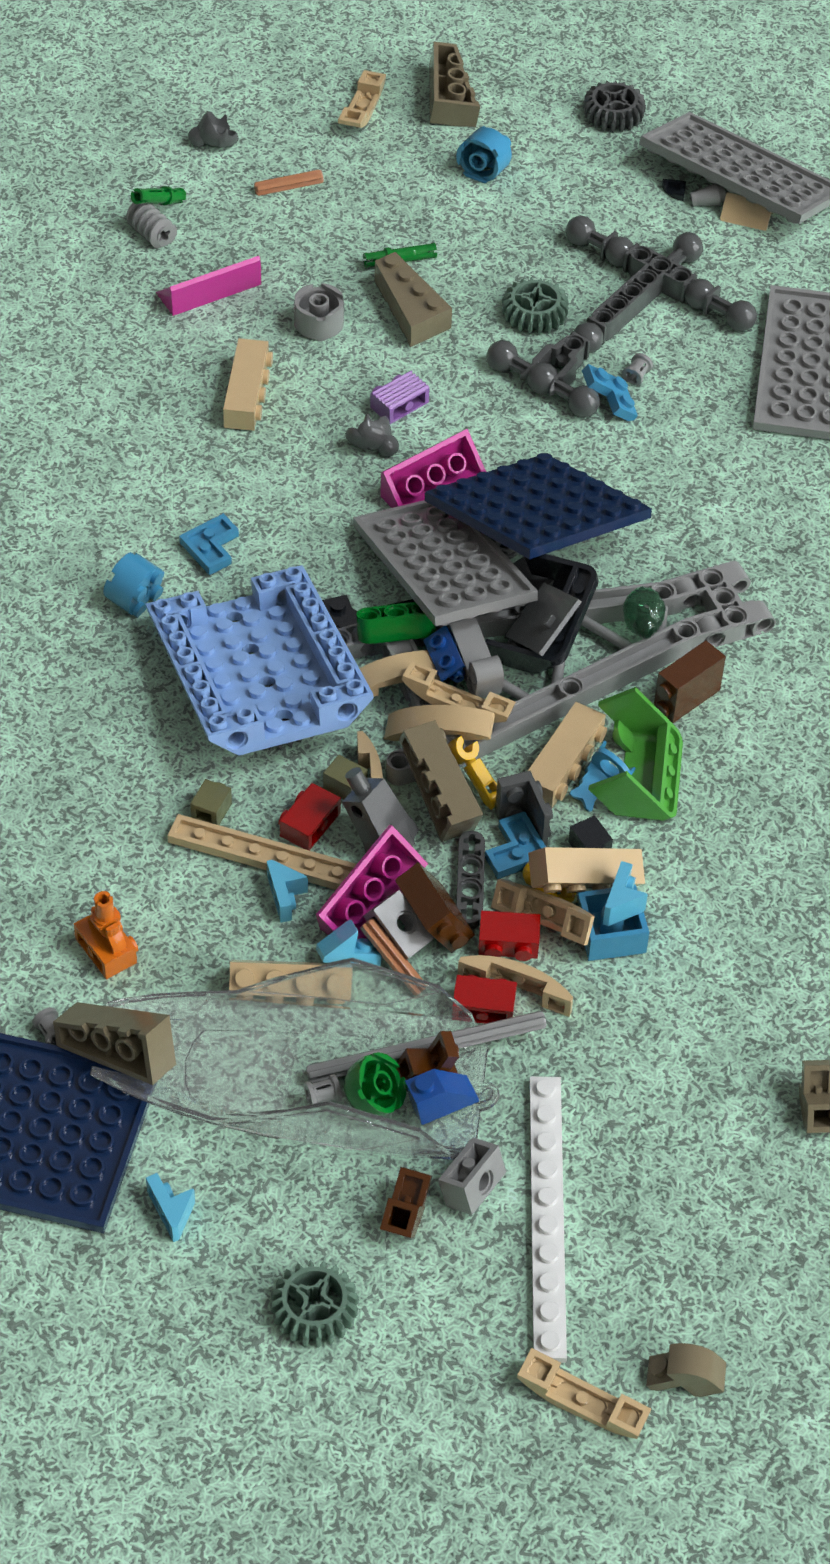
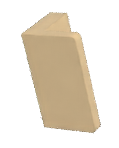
[720,192,773,231]

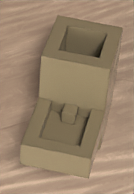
[799,1060,830,1133]
[646,1343,726,1397]

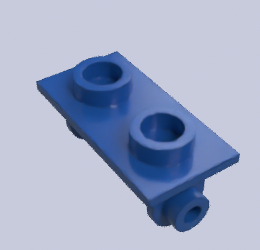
[423,625,465,683]

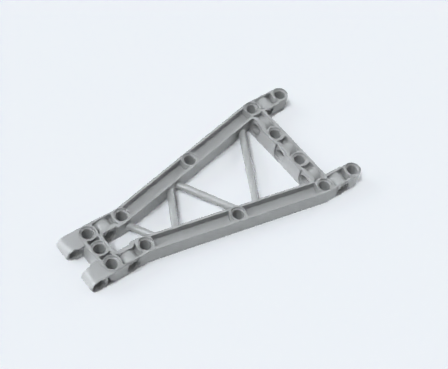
[338,561,776,786]

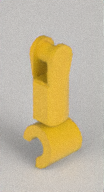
[448,736,497,810]

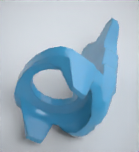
[569,741,636,812]

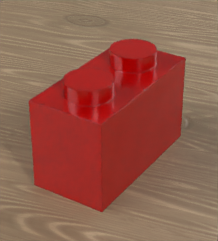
[278,783,341,851]
[478,910,541,961]
[452,975,517,1024]

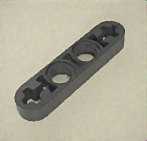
[456,831,485,929]

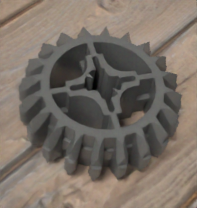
[583,80,646,133]

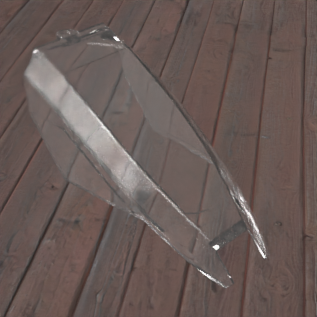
[90,958,500,1160]

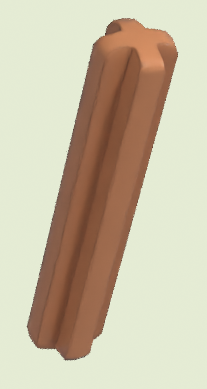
[254,169,324,196]
[361,919,427,996]

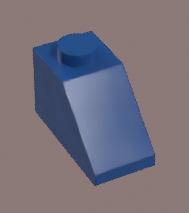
[405,1069,479,1125]

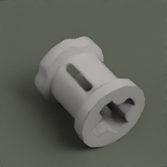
[622,353,653,386]
[32,1007,59,1045]
[304,1074,342,1109]

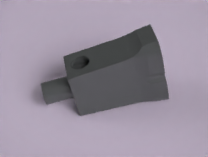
[342,767,418,853]

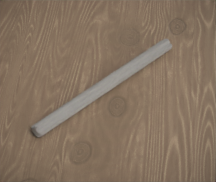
[306,1011,546,1083]

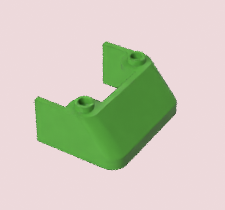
[588,687,683,821]

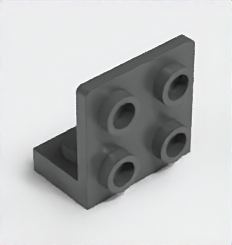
[495,771,553,847]

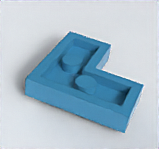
[582,364,638,421]
[179,513,239,575]
[485,811,546,879]

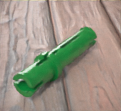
[130,186,186,206]
[363,242,437,268]

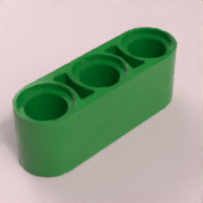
[356,602,437,644]

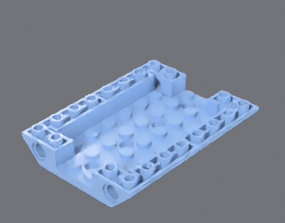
[146,565,374,756]

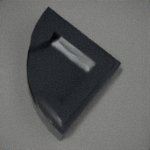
[662,179,686,201]

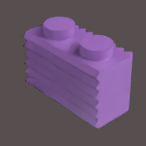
[370,370,429,424]

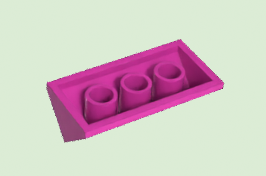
[156,256,261,316]
[380,429,486,508]
[316,825,428,939]

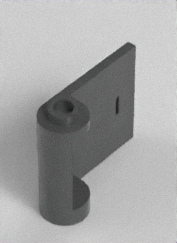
[505,582,582,656]

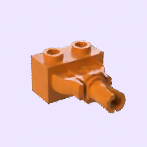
[74,891,139,980]

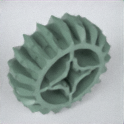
[502,277,569,336]
[270,1260,359,1348]

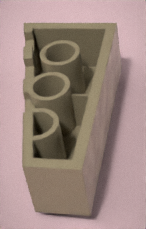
[429,41,480,127]
[375,252,452,347]
[399,720,483,842]
[53,1002,176,1085]

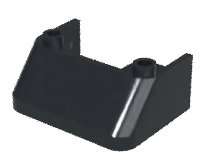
[485,554,599,674]

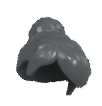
[188,111,239,148]
[345,414,399,457]

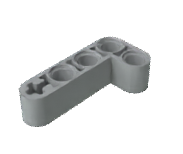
[446,617,504,698]

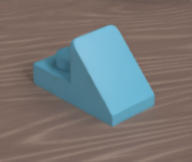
[267,860,308,923]
[603,861,648,926]
[316,920,382,966]
[146,1173,195,1242]

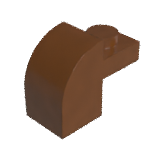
[396,1031,459,1092]
[380,1167,432,1238]

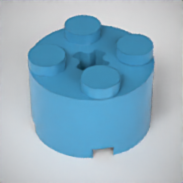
[456,126,512,183]
[103,552,165,618]

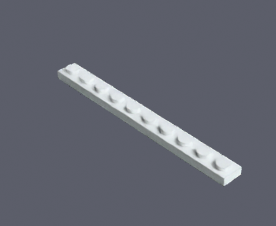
[529,1076,567,1363]

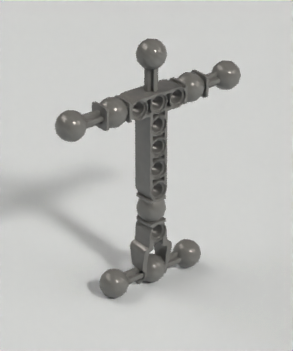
[486,215,757,418]

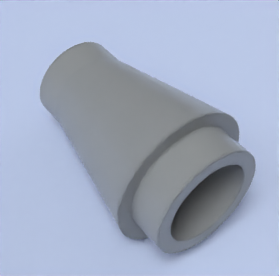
[690,183,726,207]

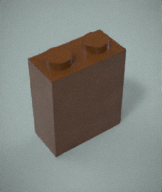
[654,640,726,723]
[395,862,475,953]

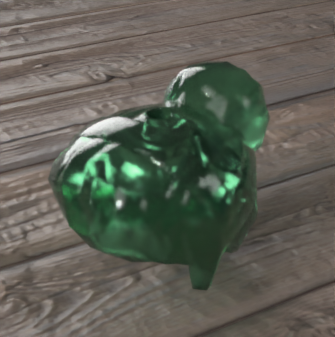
[623,586,666,639]

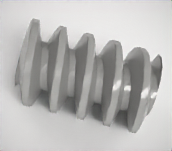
[126,203,177,248]

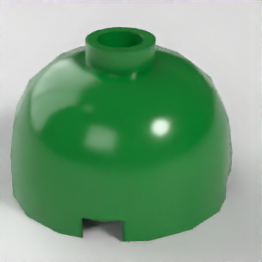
[344,1052,406,1117]

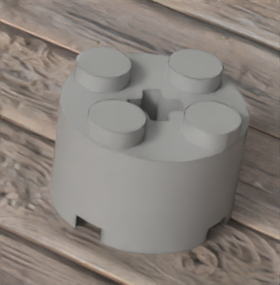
[294,283,344,341]

